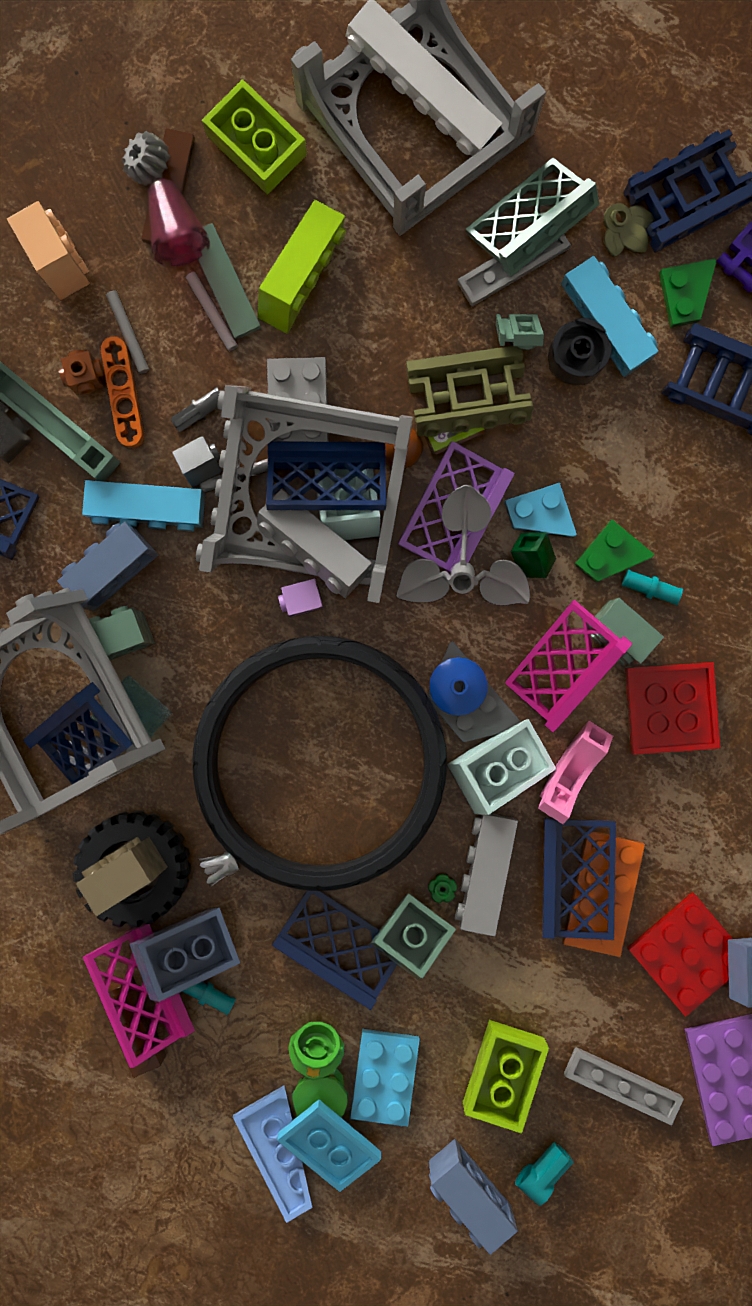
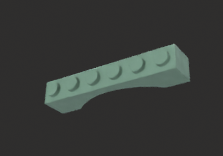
[0,361,121,482]

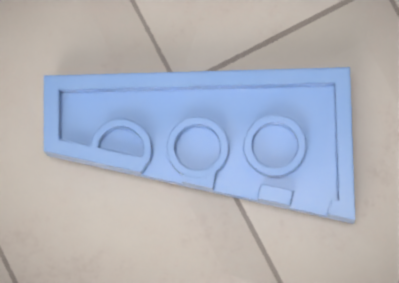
[233,1085,312,1223]

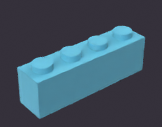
[561,256,659,377]
[82,480,205,532]

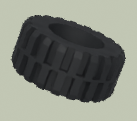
[73,811,191,928]

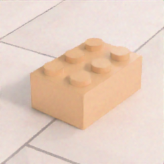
[7,201,90,300]

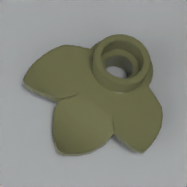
[603,203,654,257]

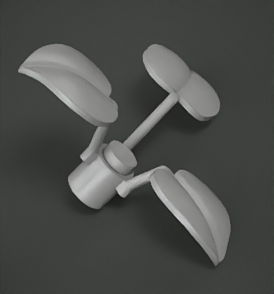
[397,485,530,605]

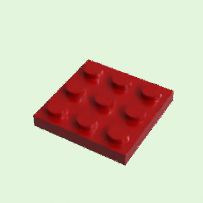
[625,662,720,755]
[627,892,733,1017]

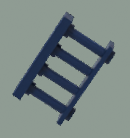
[661,323,752,436]

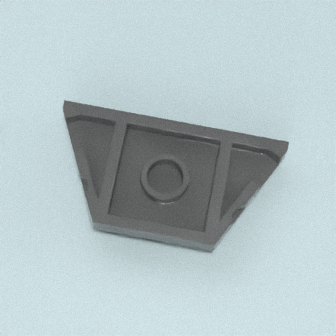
[427,641,521,742]

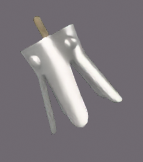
[199,851,240,887]

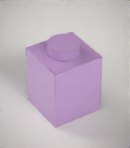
[278,579,323,617]

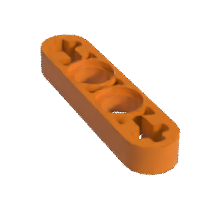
[101,337,144,449]

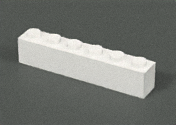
[345,0,502,156]

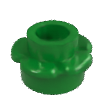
[428,874,457,903]

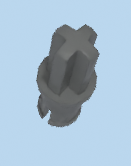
[171,387,220,432]

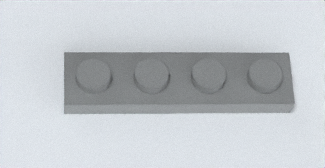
[457,234,571,307]
[564,1047,684,1125]

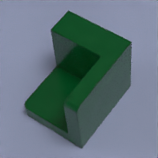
[511,532,556,578]

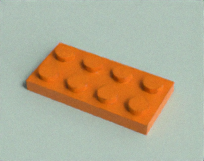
[562,831,645,957]

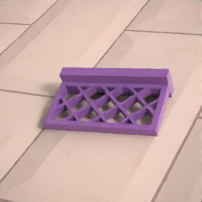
[398,441,515,574]

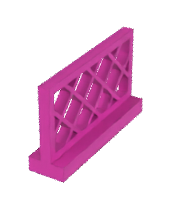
[505,600,633,732]
[83,924,195,1068]

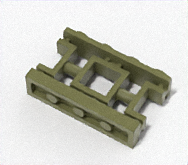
[406,346,533,437]

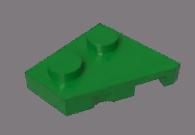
[659,258,716,328]
[574,519,655,582]

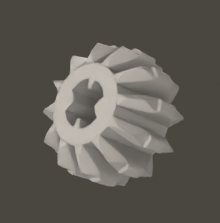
[121,131,171,186]

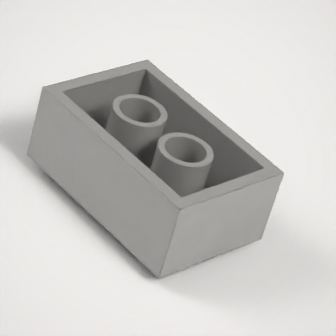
[267,357,329,442]

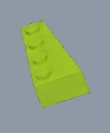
[258,200,346,334]

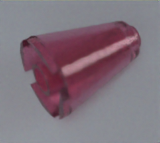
[148,179,210,266]

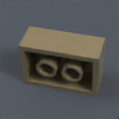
[76,837,168,916]

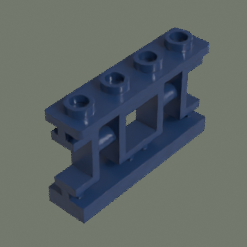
[623,129,752,253]

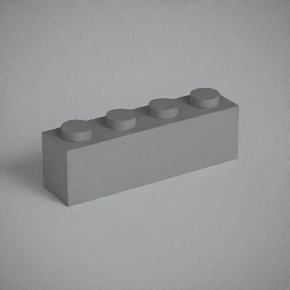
[256,489,372,598]
[455,813,518,936]

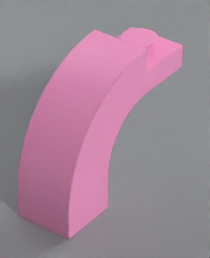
[538,721,613,824]

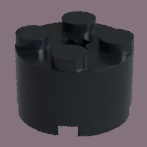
[548,318,612,385]

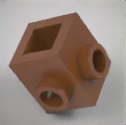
[59,350,104,395]

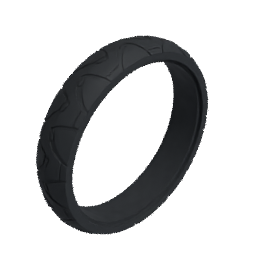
[192,636,447,891]

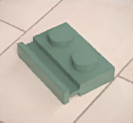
[495,314,544,349]

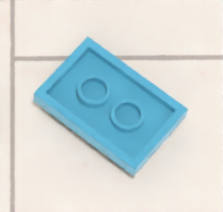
[351,1029,420,1127]
[277,1100,381,1192]

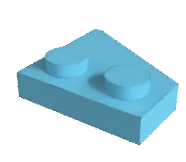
[504,483,577,538]

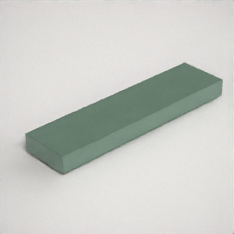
[187,223,261,340]

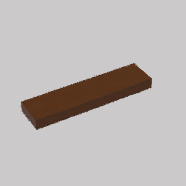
[141,128,195,248]

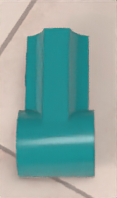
[515,1142,574,1206]

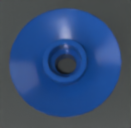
[429,657,487,715]

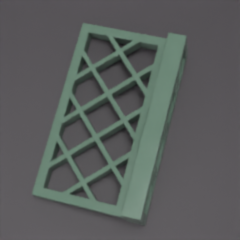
[465,158,600,277]

